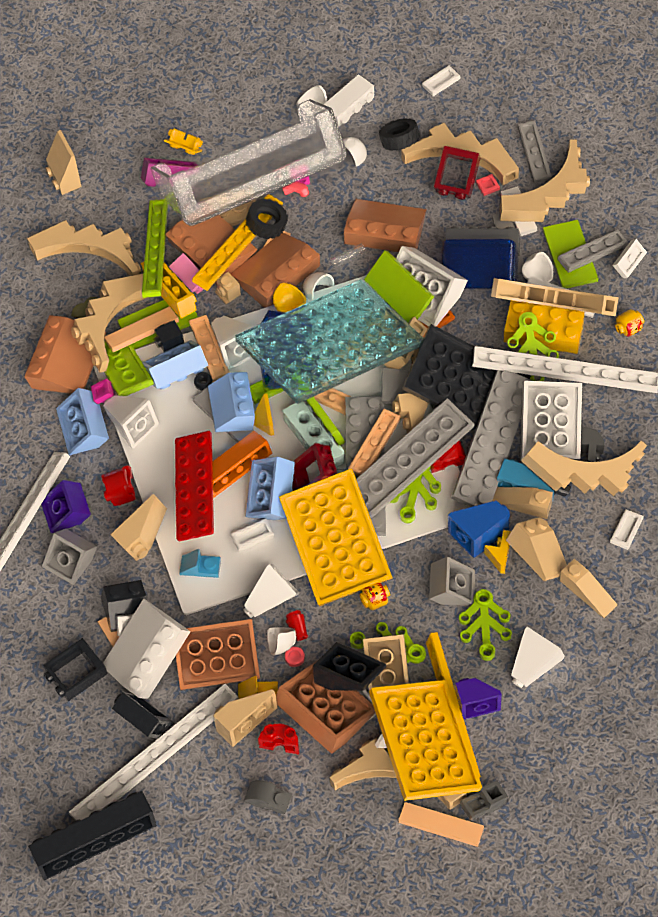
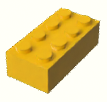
[504,300,585,354]

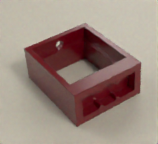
[434,146,481,200]
[292,443,338,491]

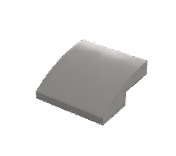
[382,368,409,405]

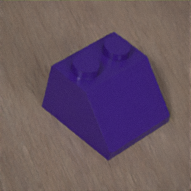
[41,480,91,533]
[455,678,502,720]

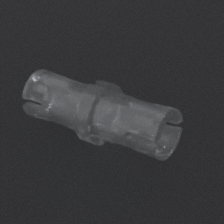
[329,243,366,269]

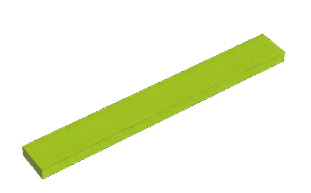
[142,199,168,298]

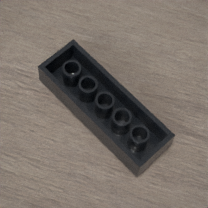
[28,791,157,881]

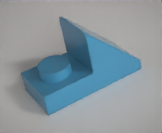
[179,549,221,578]

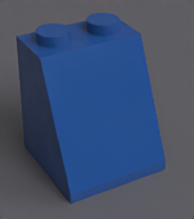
[448,500,510,558]

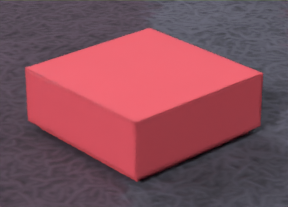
[476,174,500,196]

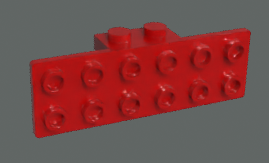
[175,431,214,542]

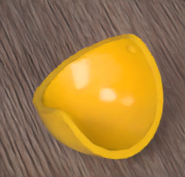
[273,283,306,315]

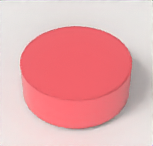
[285,647,305,667]

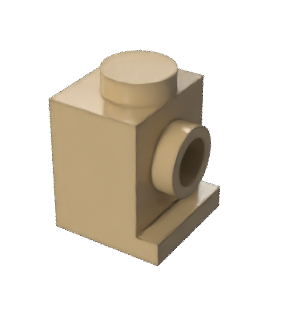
[215,272,241,304]

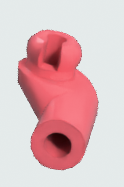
[282,181,309,197]

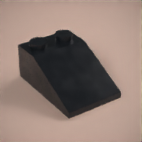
[313,642,386,691]

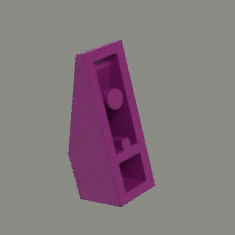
[141,158,200,187]

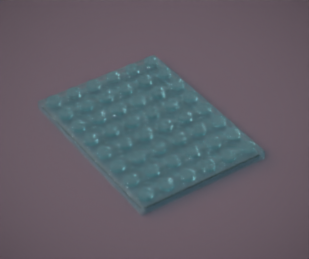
[235,279,424,404]

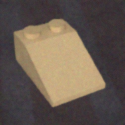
[45,130,81,195]
[111,494,167,561]
[506,517,567,581]
[363,634,409,700]
[213,690,277,747]

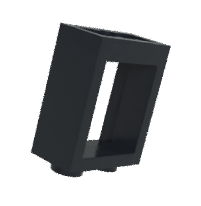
[43,638,108,701]
[112,692,174,738]

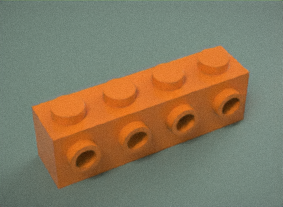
[212,431,273,498]

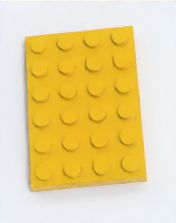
[279,469,393,606]
[369,680,482,801]

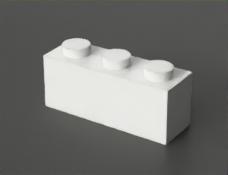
[322,74,374,127]

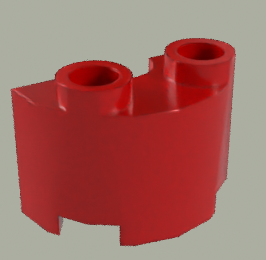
[430,440,466,473]
[101,465,136,506]
[258,724,299,754]

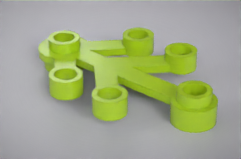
[507,312,559,381]
[391,466,441,523]
[459,589,512,661]
[350,622,426,664]

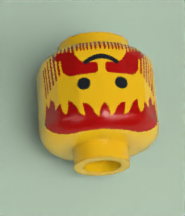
[615,309,644,337]
[359,583,390,610]

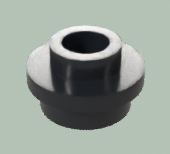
[194,372,213,390]

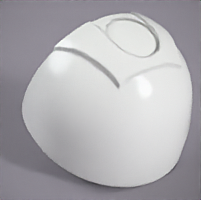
[296,85,327,115]
[337,137,367,166]
[522,252,553,283]
[303,272,334,301]
[267,627,296,656]

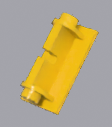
[164,128,203,155]

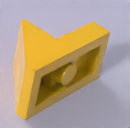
[484,530,511,574]
[238,676,278,699]

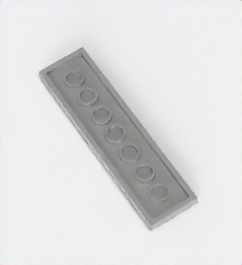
[451,370,532,507]
[345,396,386,536]
[356,399,474,518]

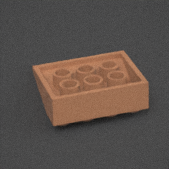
[344,199,427,252]
[165,206,257,285]
[231,233,320,308]
[24,315,106,394]
[176,619,260,690]
[276,660,375,754]

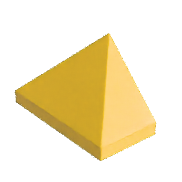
[254,393,274,436]

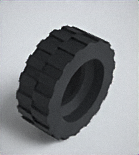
[379,118,420,151]
[246,199,288,239]

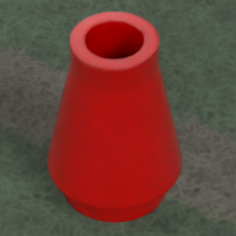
[285,610,308,641]

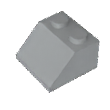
[42,529,97,585]
[429,557,475,606]

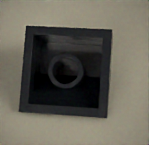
[101,580,147,632]

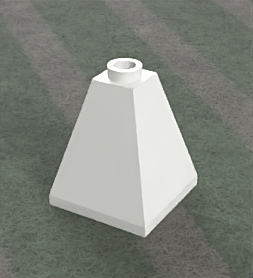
[211,316,260,370]
[103,395,159,449]
[243,564,299,618]
[511,627,565,688]

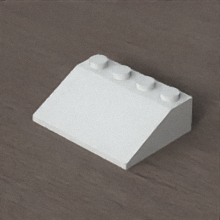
[396,246,468,326]
[520,381,582,461]
[103,599,191,699]

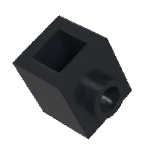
[154,320,184,352]

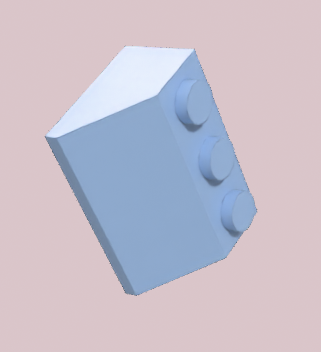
[142,340,208,390]
[208,372,255,432]
[56,388,109,455]
[245,457,295,520]

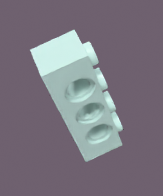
[282,399,345,468]

